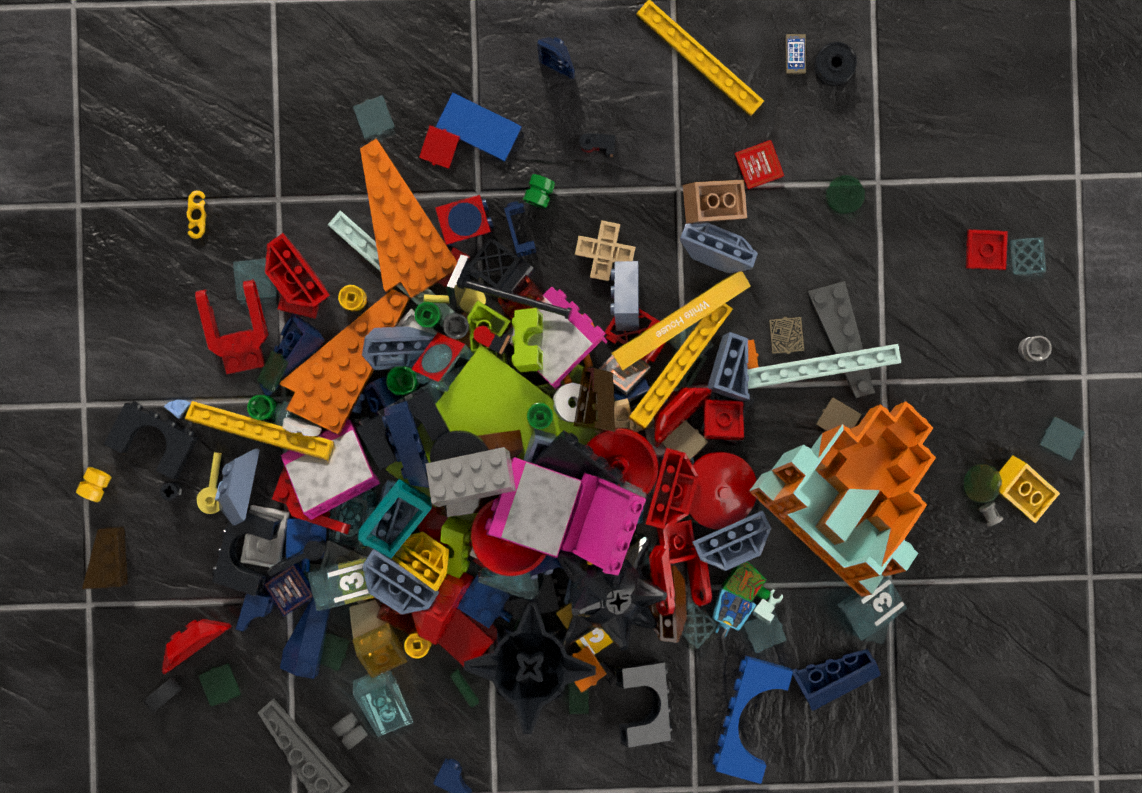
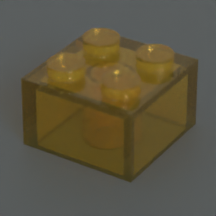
[353,623,407,678]

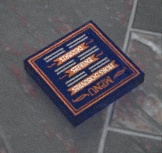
[264,563,316,616]

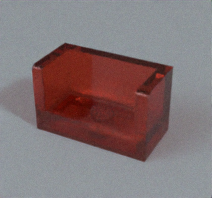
[497,275,545,319]
[376,602,417,635]

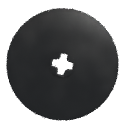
[430,431,489,463]

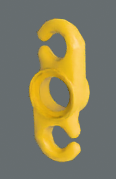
[187,191,206,239]

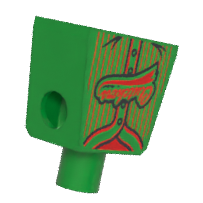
[721,561,771,602]

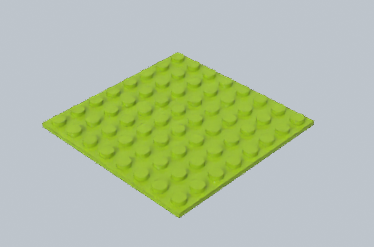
[386,345,598,528]

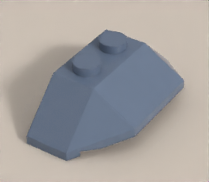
[680,222,758,273]
[362,327,435,370]
[218,448,260,525]
[368,480,419,548]
[692,511,771,571]
[362,549,439,614]

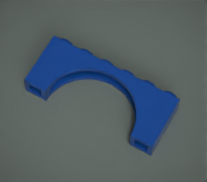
[712,656,793,784]

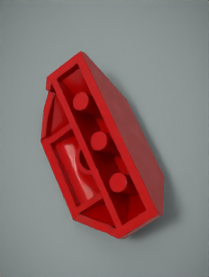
[265,233,330,307]
[653,388,712,448]
[646,448,699,529]
[412,572,474,645]
[162,619,232,674]

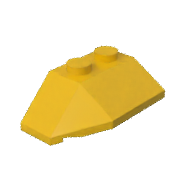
[391,532,449,591]

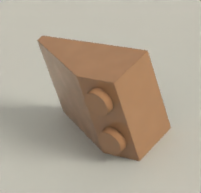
[683,180,747,224]

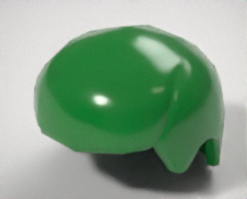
[386,366,418,395]

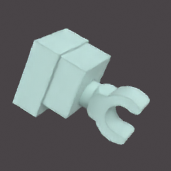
[753,589,783,625]

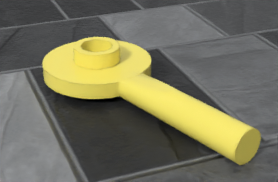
[424,288,486,314]
[197,452,222,514]

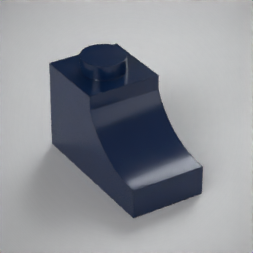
[236,593,274,631]
[433,758,472,793]

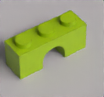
[512,308,543,372]
[441,516,471,579]

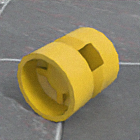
[338,285,367,312]
[76,467,111,502]
[404,630,432,658]

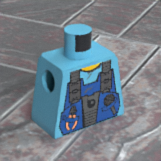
[712,587,756,637]

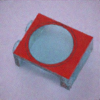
[411,332,474,392]

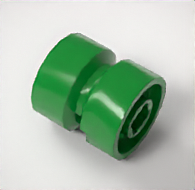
[523,174,555,209]
[414,302,443,328]
[247,395,278,420]
[527,402,553,429]

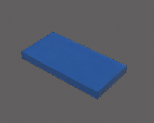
[436,93,522,162]

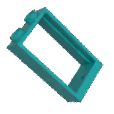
[358,479,432,558]

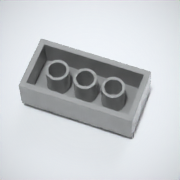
[426,447,516,507]

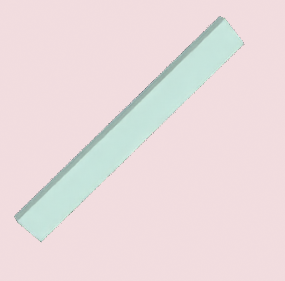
[328,211,455,327]
[747,344,901,389]

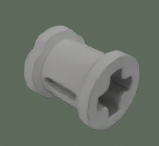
[979,502,1003,527]

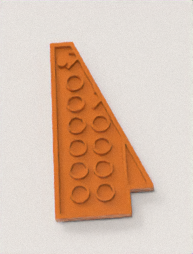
[360,138,457,299]
[280,289,410,435]

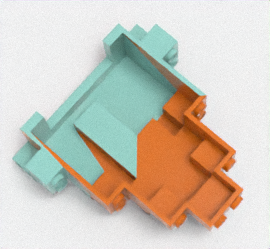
[749,402,936,597]

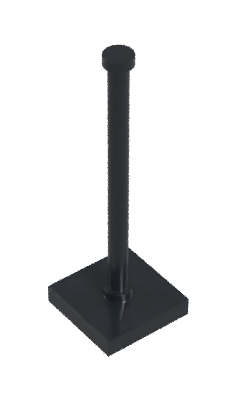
[447,255,572,320]

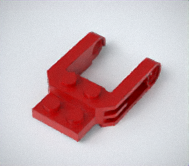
[195,279,269,374]
[272,465,351,535]
[649,520,712,616]

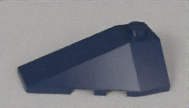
[537,37,575,79]
[259,313,325,396]
[280,596,332,679]

